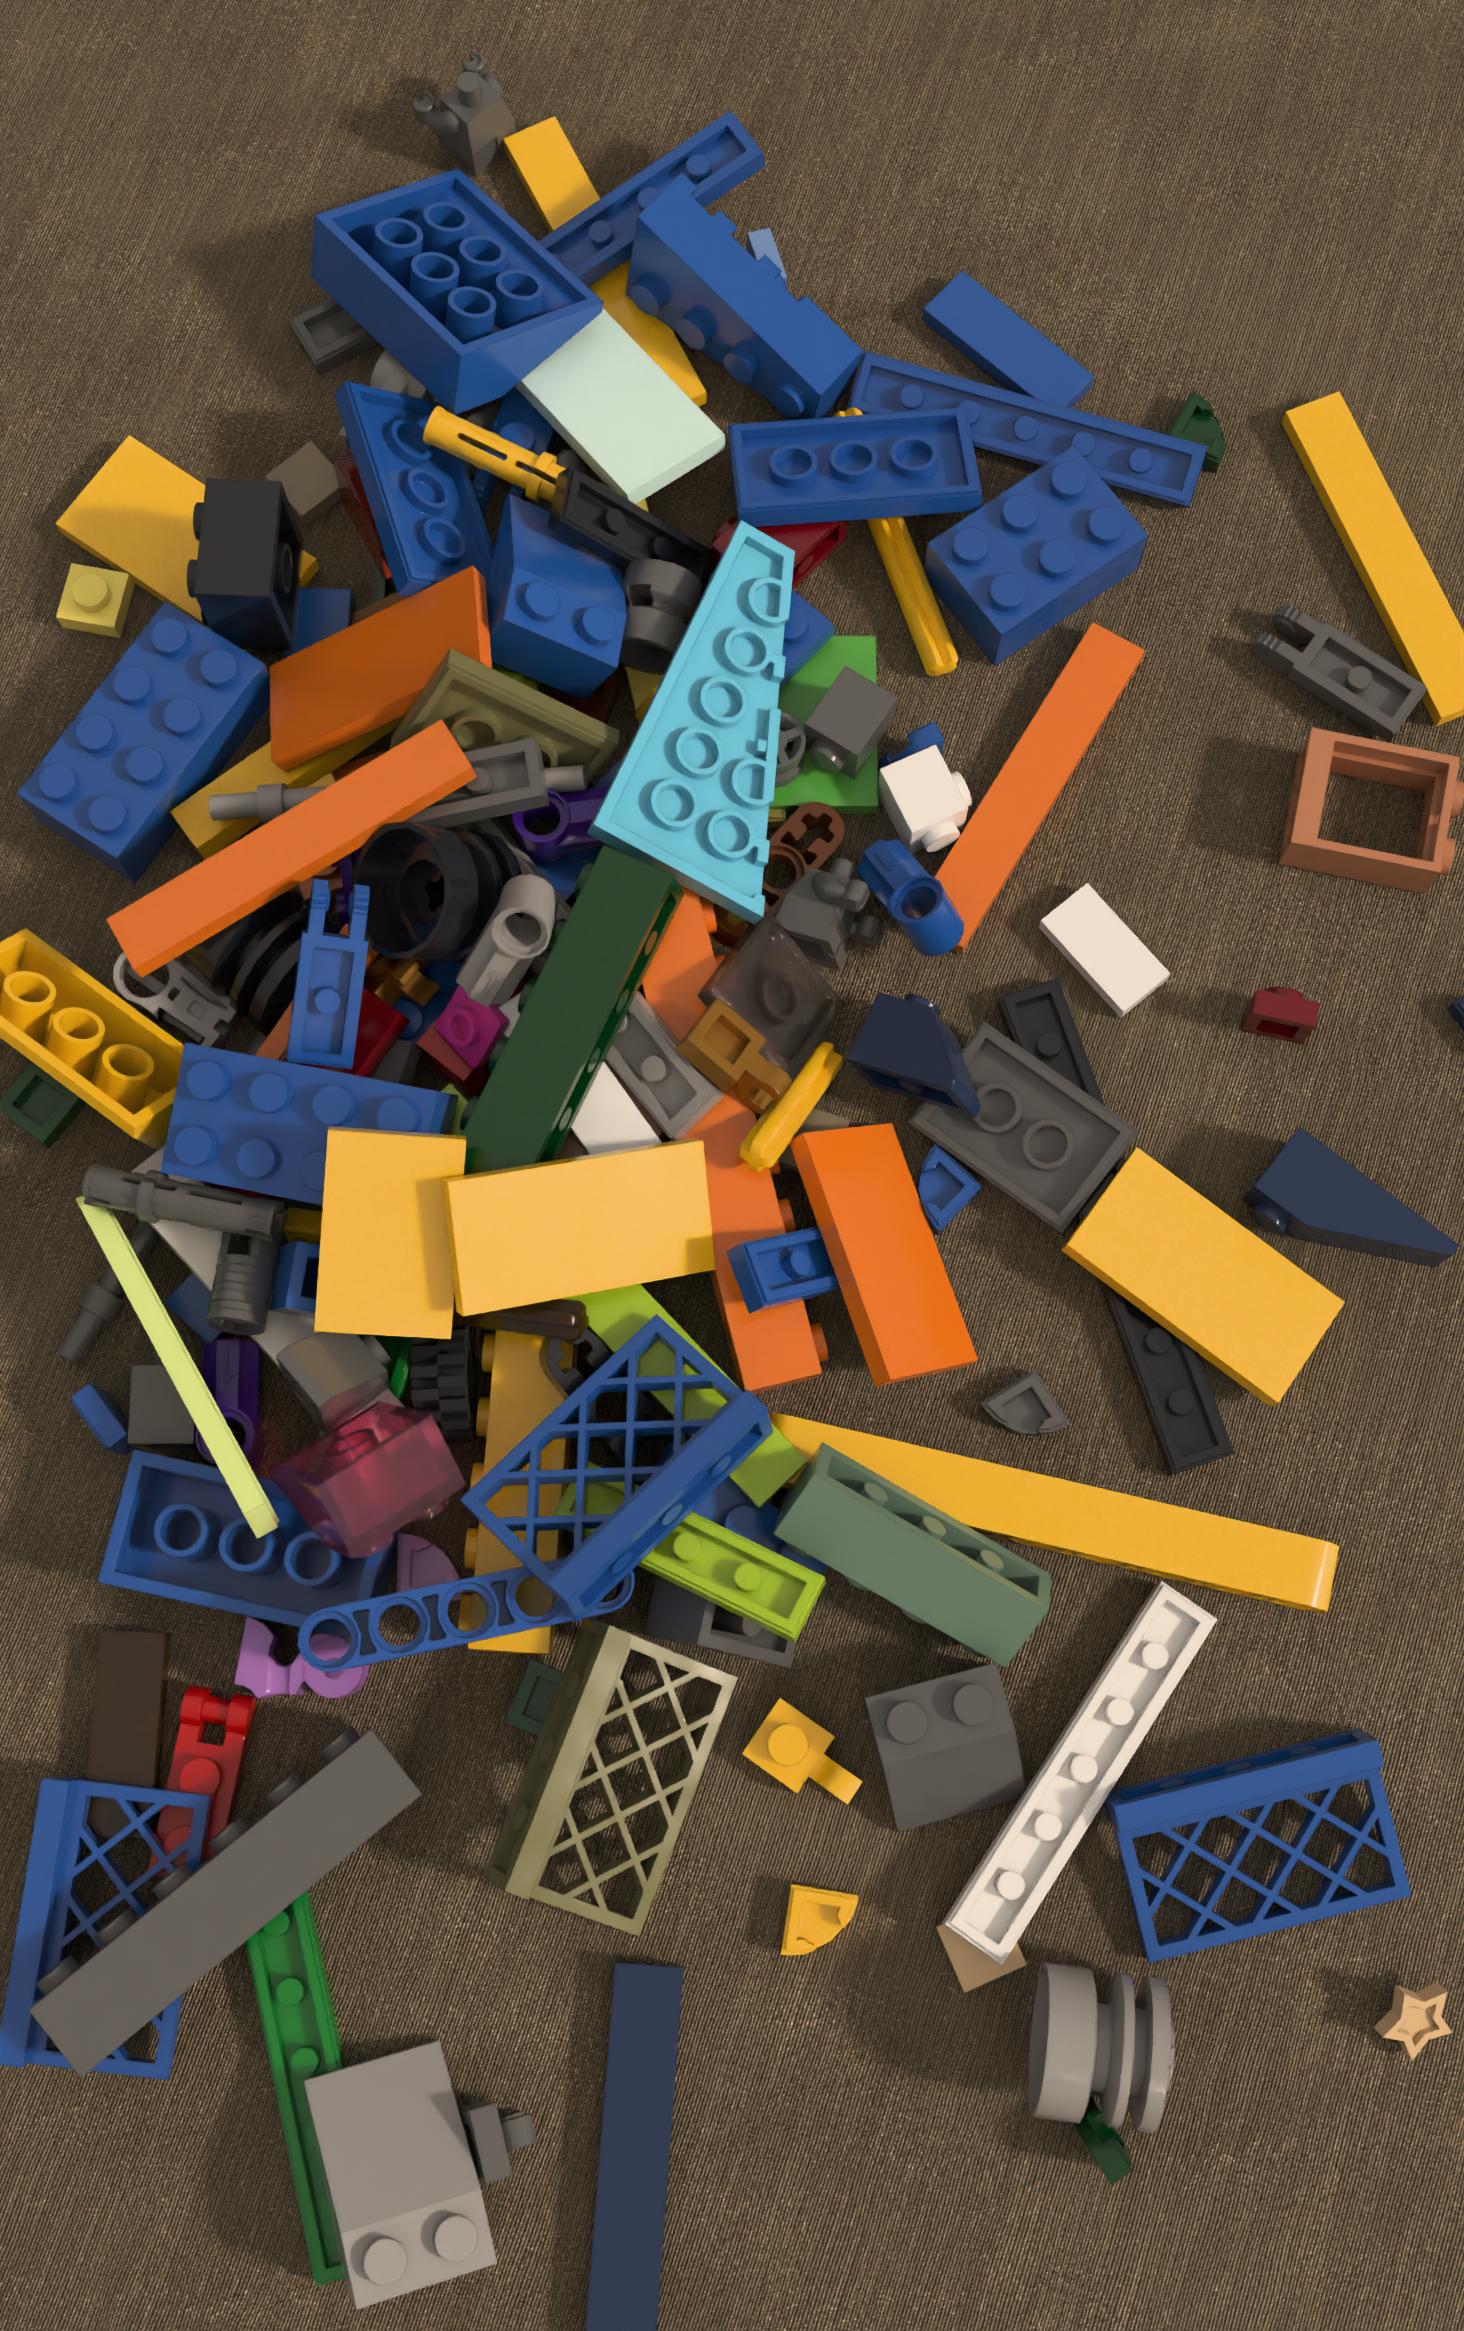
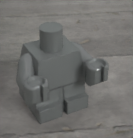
[412,51,517,177]
[772,858,882,971]

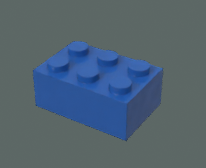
[924,445,1148,666]

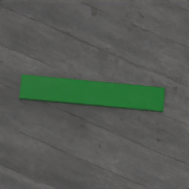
[245,1889,346,2286]

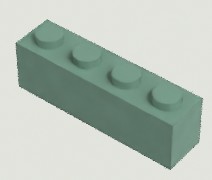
[773,1442,1051,1668]

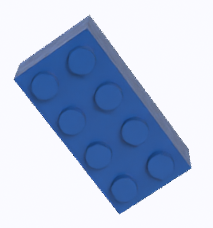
[17,601,270,884]
[160,1042,459,1205]
[98,1450,405,1639]

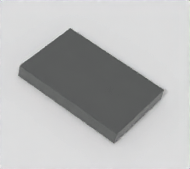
[908,1021,1140,1236]

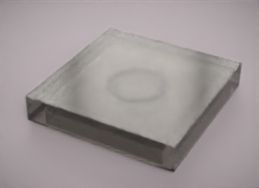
[697,910,845,1081]

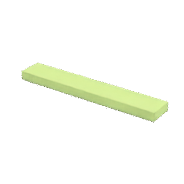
[76,1196,279,1539]

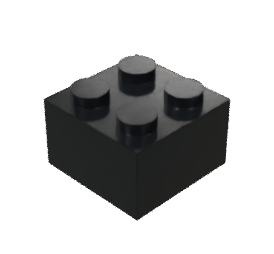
[187,478,304,651]

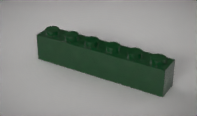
[460,845,684,1175]

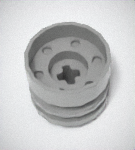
[1028,1962,1175,2133]

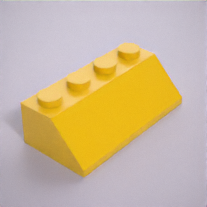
[0,928,184,1150]

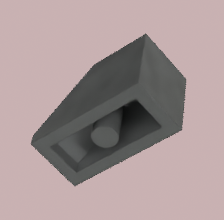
[276,1332,391,1436]
[643,1575,797,1668]

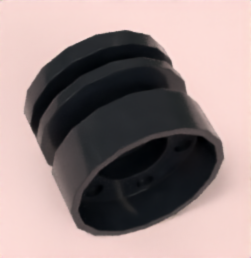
[351,821,522,963]
[181,888,342,1037]

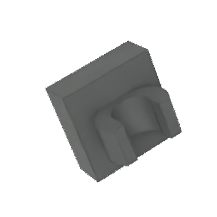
[458,2100,537,2184]

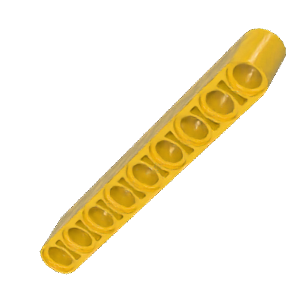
[768,1413,1339,1613]

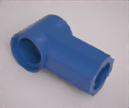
[856,838,964,957]

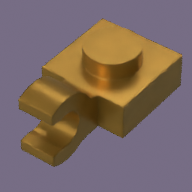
[363,953,440,1007]
[675,997,793,1115]

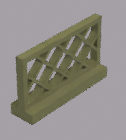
[483,1618,738,1937]

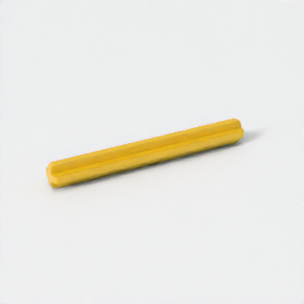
[833,407,958,677]

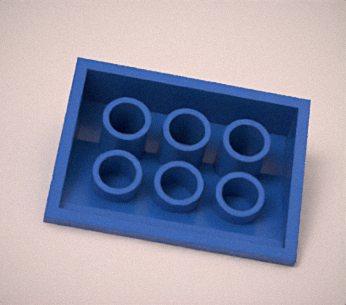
[311,168,604,415]

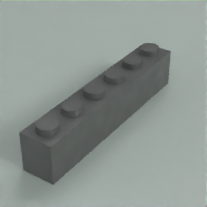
[29,1726,422,2078]

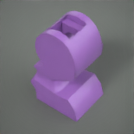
[234,1616,369,1698]

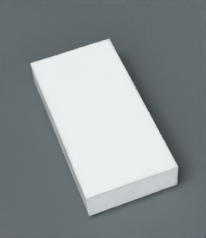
[1038,883,1171,1018]

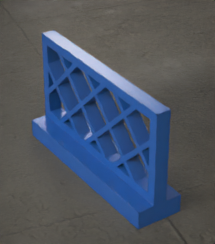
[460,1314,773,1622]
[1104,1728,1412,1963]
[0,1774,214,2080]

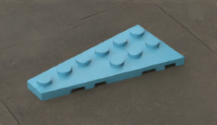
[587,520,795,925]

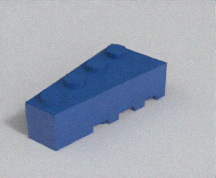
[625,172,863,420]

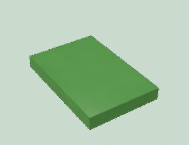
[769,636,878,814]

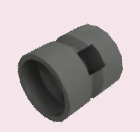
[619,559,703,675]

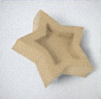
[1373,1982,1452,2061]

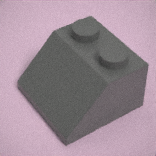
[862,1662,1026,1832]

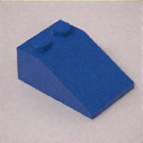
[486,494,627,700]

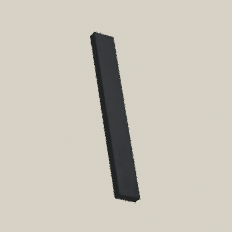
[997,978,1235,1476]

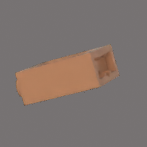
[1278,727,1464,894]

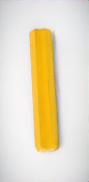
[739,1041,843,1172]

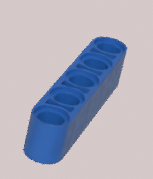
[298,1557,635,1672]

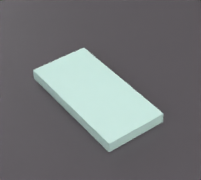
[515,308,725,505]

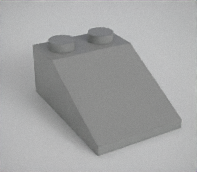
[303,2040,497,2310]

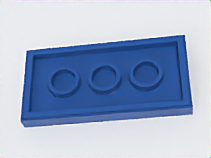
[334,381,494,596]
[728,407,982,527]

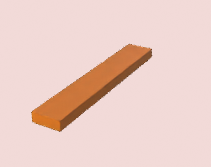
[934,622,1146,955]
[106,719,477,978]

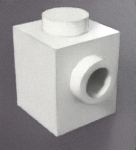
[878,745,972,853]

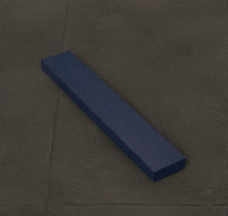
[585,1960,684,2331]

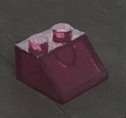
[268,1401,467,1559]

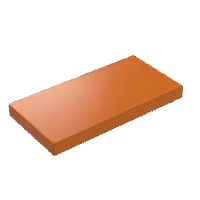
[269,565,492,772]
[789,1123,978,1387]

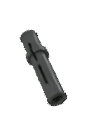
[82,1163,286,1243]

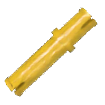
[422,406,603,502]

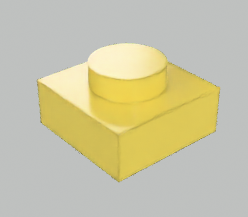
[56,563,135,638]

